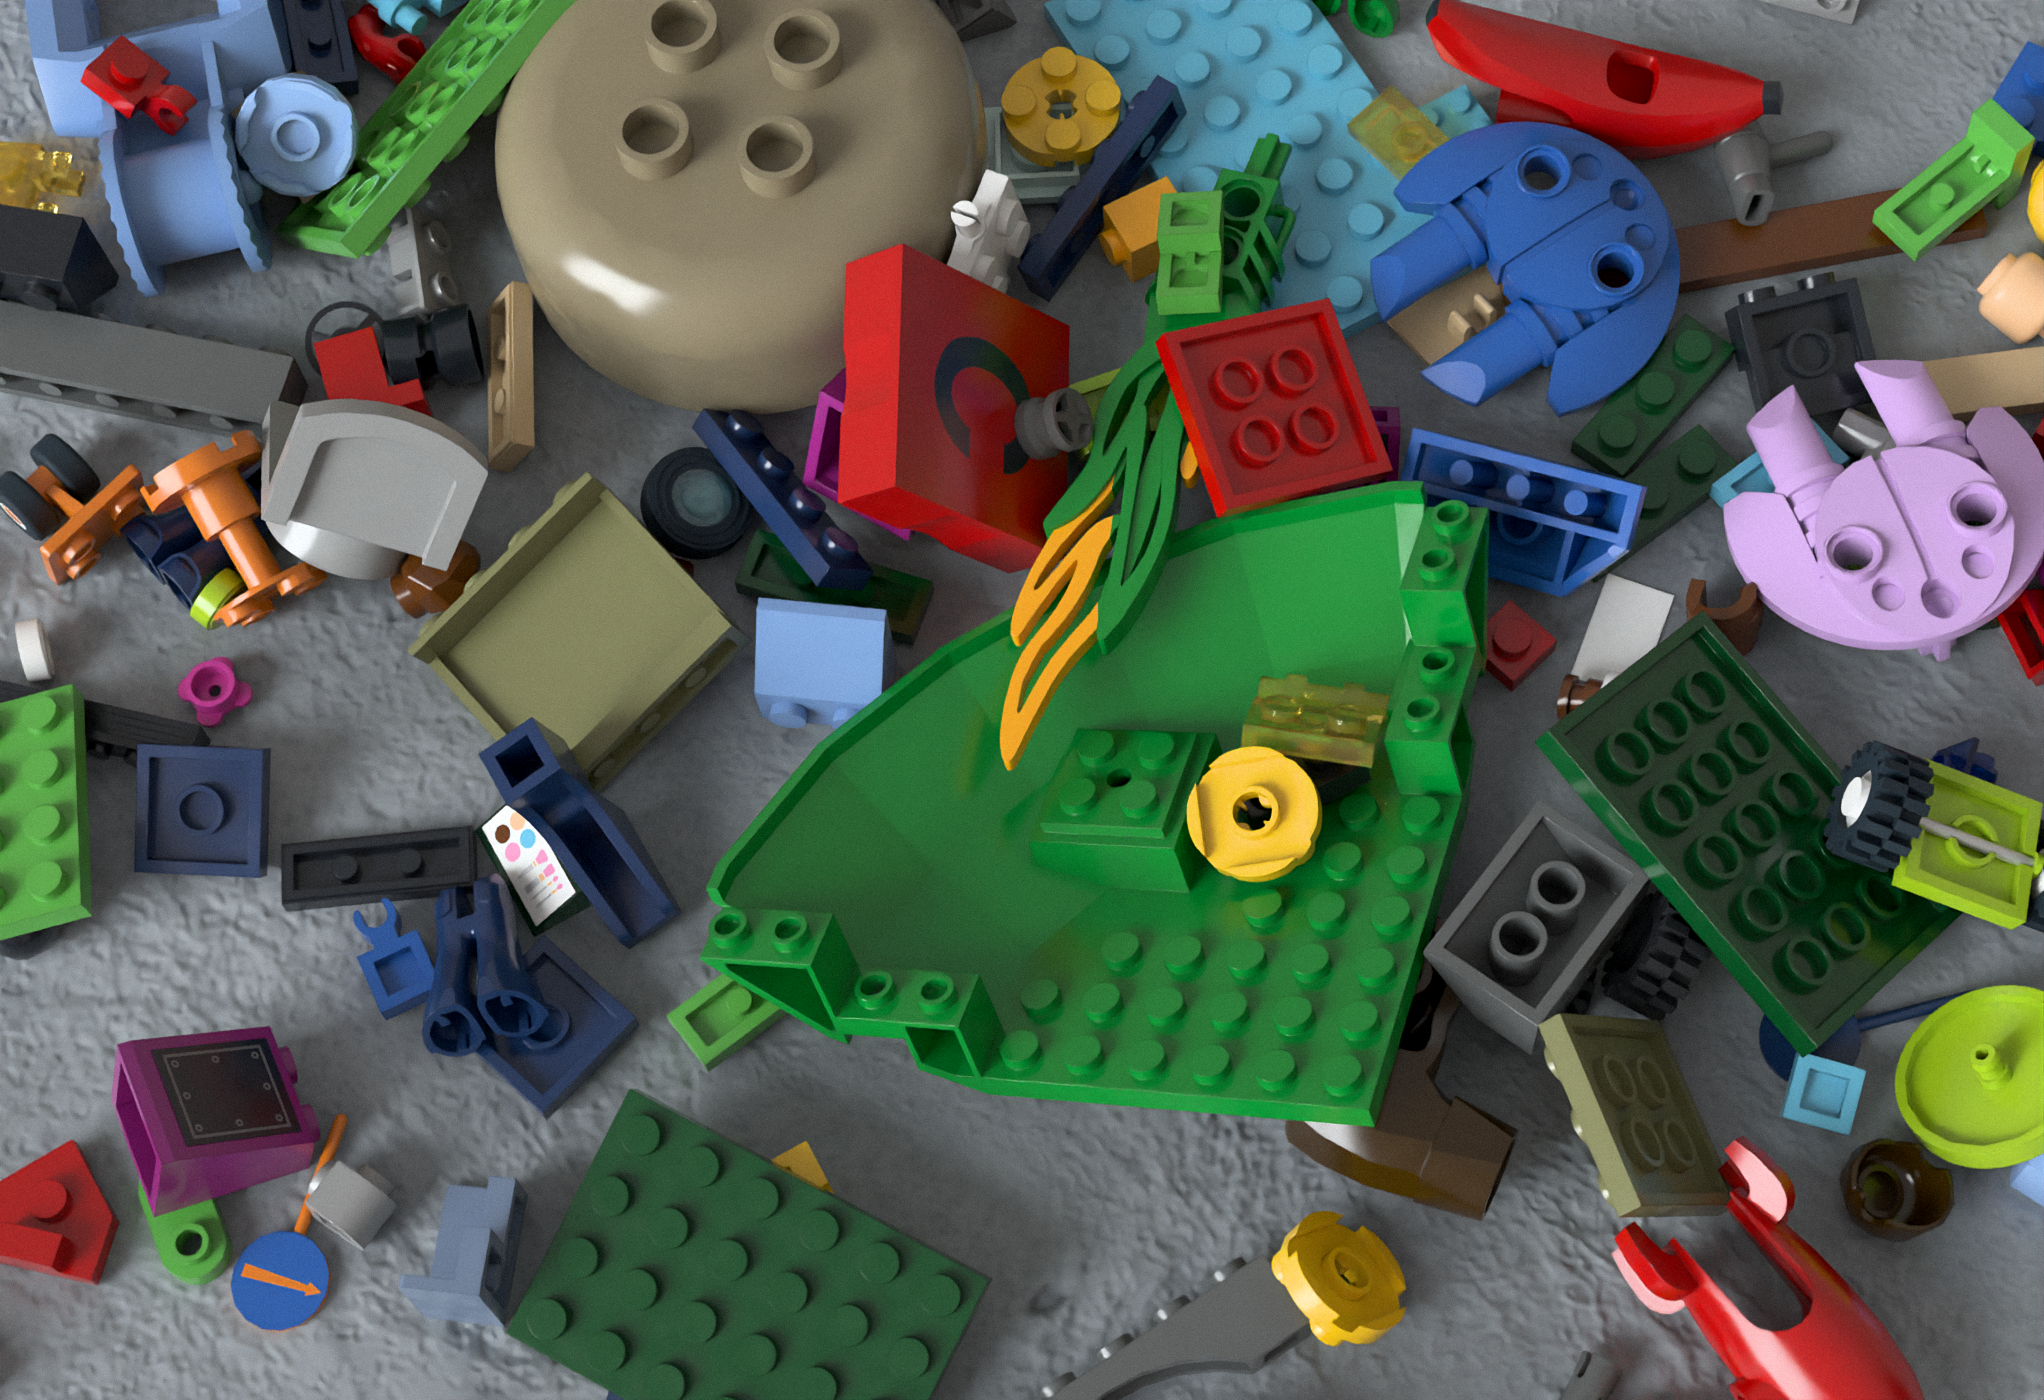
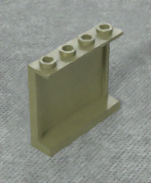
[407,471,752,793]

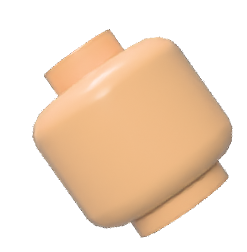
[1976,252,2044,344]

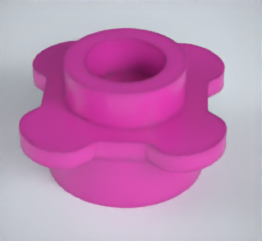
[178,656,253,728]

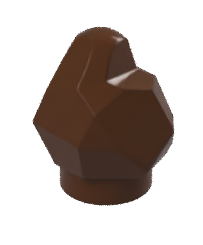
[390,540,481,619]

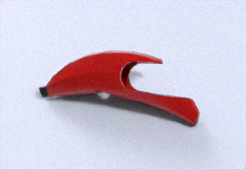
[1426,0,1784,160]

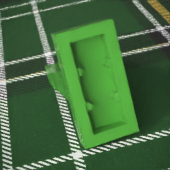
[1872,98,2035,262]

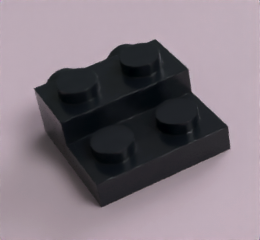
[1725,272,1877,417]

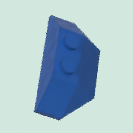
[1400,427,1647,597]

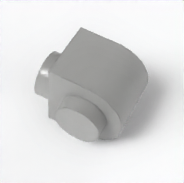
[305,1160,397,1250]

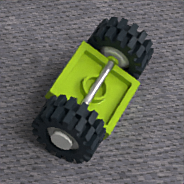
[1824,740,2044,933]

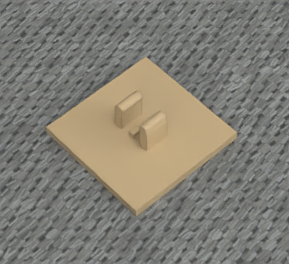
[1387,265,1506,405]

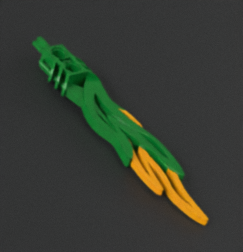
[1000,133,1296,771]

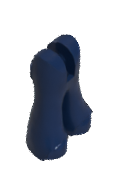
[119,458,271,611]
[422,873,549,1057]

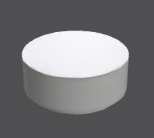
[15,618,55,683]

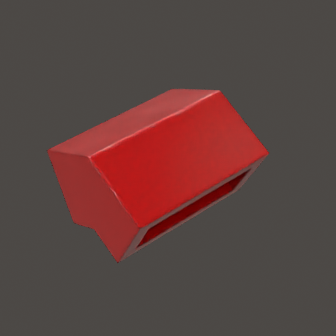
[1996,589,2044,687]

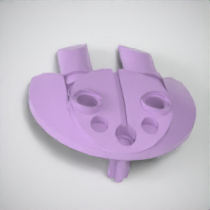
[1723,360,2044,662]

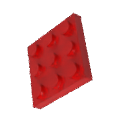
[1155,298,1393,518]

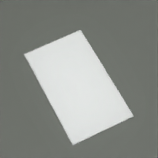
[1571,573,1675,682]

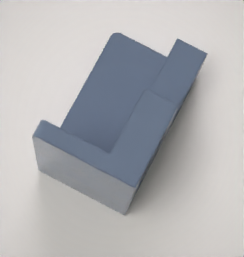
[398,1176,528,1327]

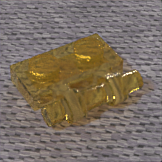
[1241,673,1390,768]

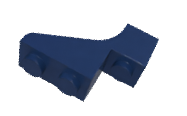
[478,717,682,949]

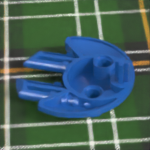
[1370,122,1680,418]

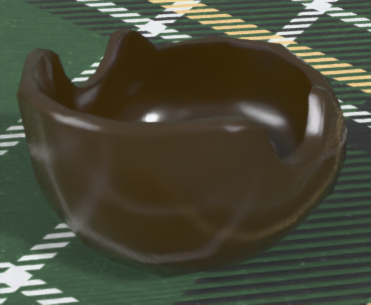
[1840,1138,1955,1242]

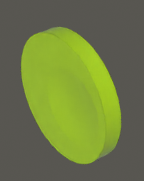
[1895,985,2044,1169]

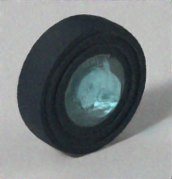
[640,447,754,560]

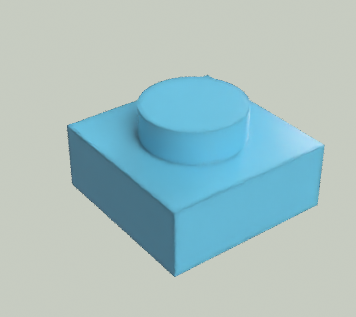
[1779,1052,1867,1136]

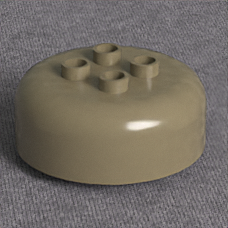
[495,0,991,415]

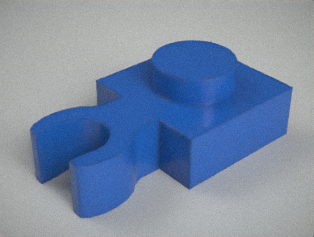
[353,898,435,1021]

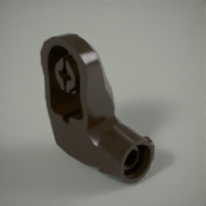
[1285,916,1519,1221]

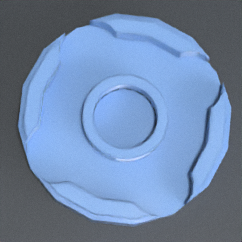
[235,73,360,197]

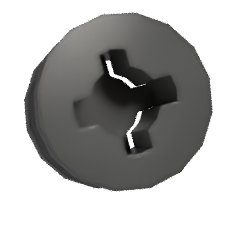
[1014,387,1093,461]

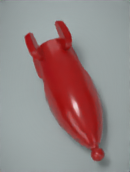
[1612,1136,1926,1400]

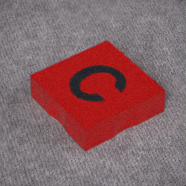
[837,243,1070,574]

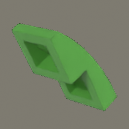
[1156,190,1224,315]

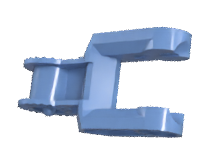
[25,0,295,298]

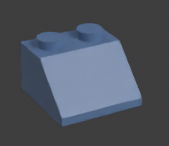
[754,597,897,729]

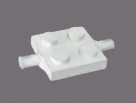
[947,169,1030,294]

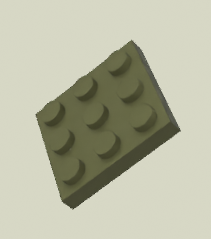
[1538,1013,1733,1218]

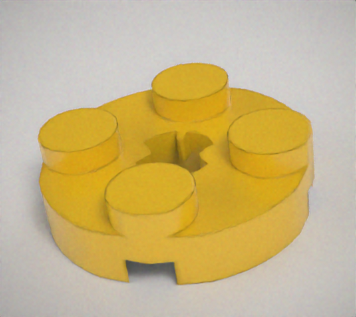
[1001,47,1121,167]
[1187,746,1323,882]
[1271,1211,1406,1347]

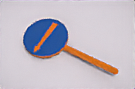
[231,1113,347,1332]

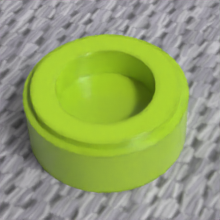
[190,568,248,630]

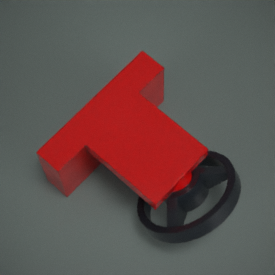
[305,301,434,418]

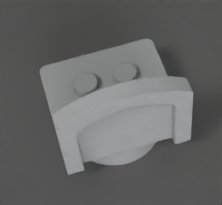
[261,399,488,580]

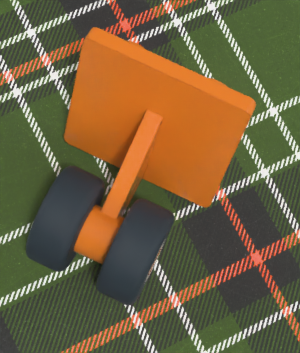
[0,433,147,586]

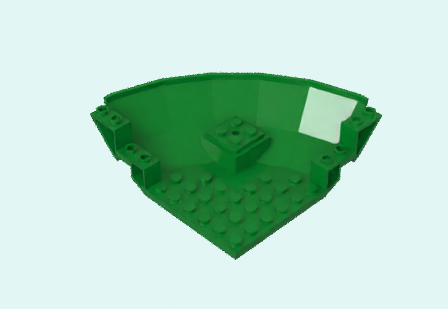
[699,481,1489,1127]

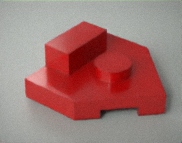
[0,1139,120,1286]

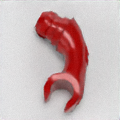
[347,4,426,85]

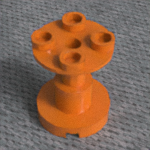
[140,430,329,628]

